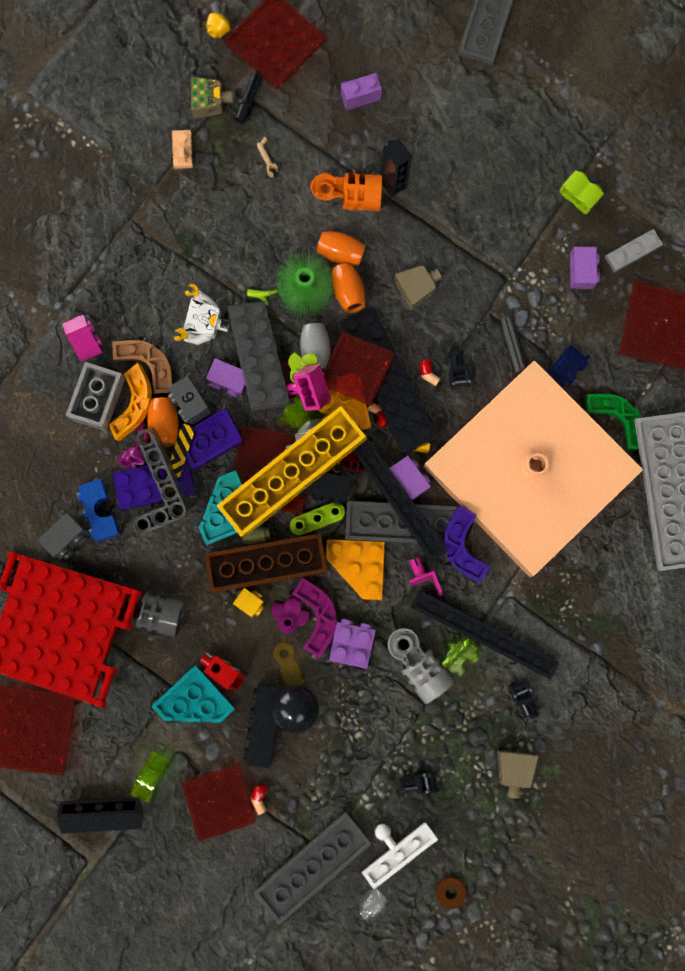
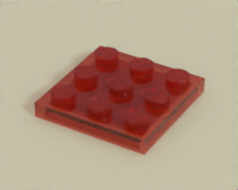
[324,332,395,406]
[181,764,256,842]

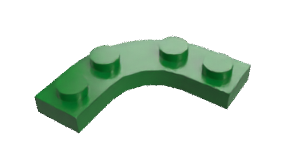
[585,394,643,451]

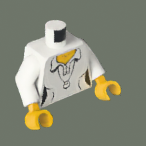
[174,284,230,345]

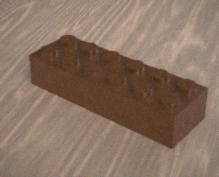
[205,533,327,594]

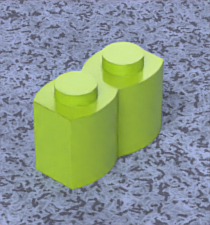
[559,170,604,214]

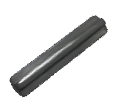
[501,318,526,372]

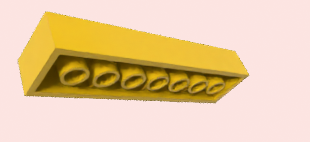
[217,406,367,538]

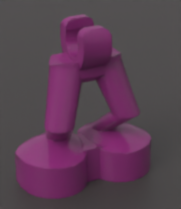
[117,423,150,469]

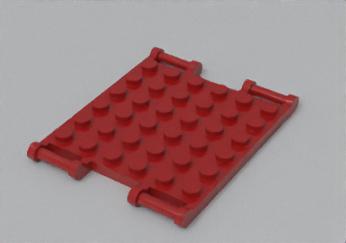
[0,551,143,708]

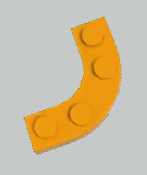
[109,363,152,442]

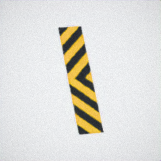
[164,423,196,496]

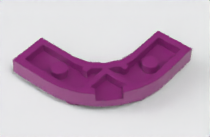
[292,578,336,659]

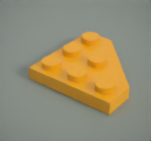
[318,373,372,431]
[326,539,385,600]

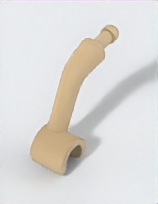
[257,137,278,178]

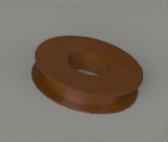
[436,877,466,909]

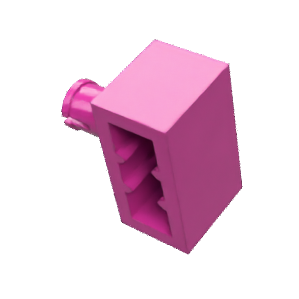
[62,315,102,362]
[286,364,332,411]

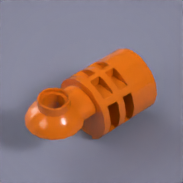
[310,172,382,211]

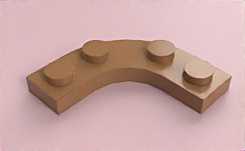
[112,340,173,395]

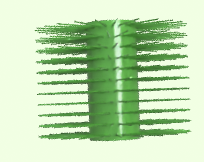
[277,251,333,318]

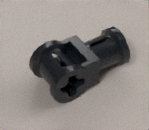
[447,350,471,390]
[508,678,540,721]
[399,770,440,796]

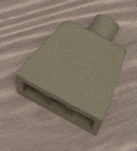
[394,266,442,310]
[497,750,538,799]

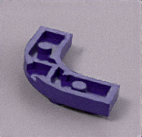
[444,505,490,583]

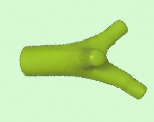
[247,289,277,305]

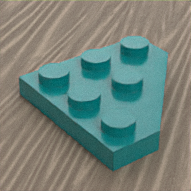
[199,470,243,545]
[151,665,236,723]

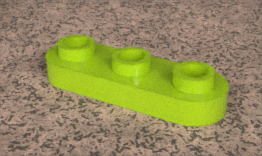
[290,503,345,536]

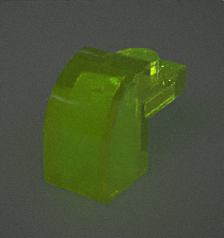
[131,751,170,803]

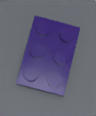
[177,408,244,470]

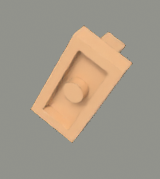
[172,130,193,169]

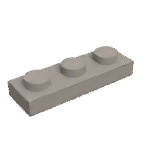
[605,229,663,273]

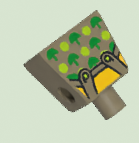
[191,77,233,119]

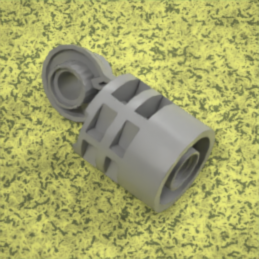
[388,628,455,704]

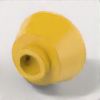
[206,13,230,38]

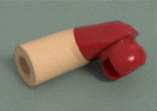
[419,359,440,386]
[368,402,387,428]
[251,784,268,815]

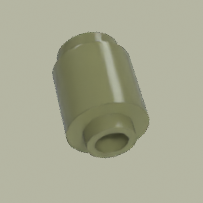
[242,525,271,546]

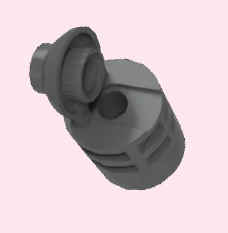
[120,592,185,638]

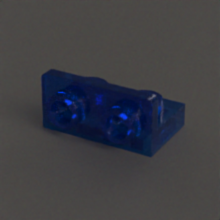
[547,344,590,388]

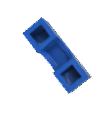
[77,479,121,543]

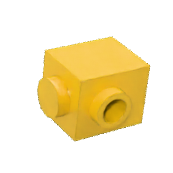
[233,588,265,618]

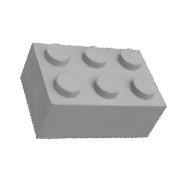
[66,362,125,431]

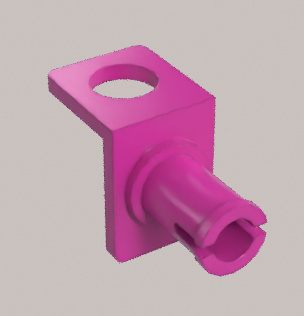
[409,557,442,596]

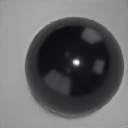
[271,685,319,734]

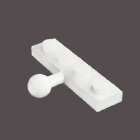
[362,822,438,889]

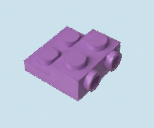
[329,619,375,669]

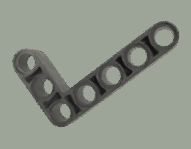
[134,428,190,534]

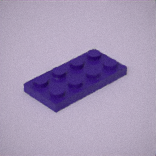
[113,457,196,511]

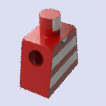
[200,653,247,692]

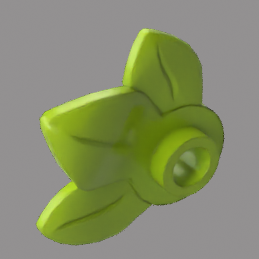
[288,352,324,383]

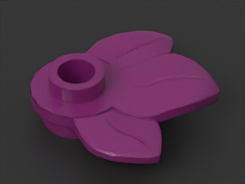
[272,596,310,634]

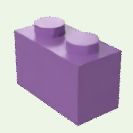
[341,73,382,110]
[570,247,600,289]
[206,359,246,398]
[390,456,431,501]

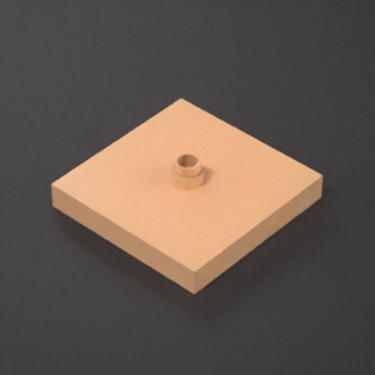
[423,360,643,577]

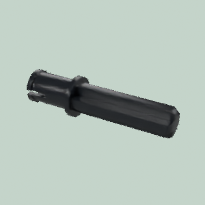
[234,71,262,124]

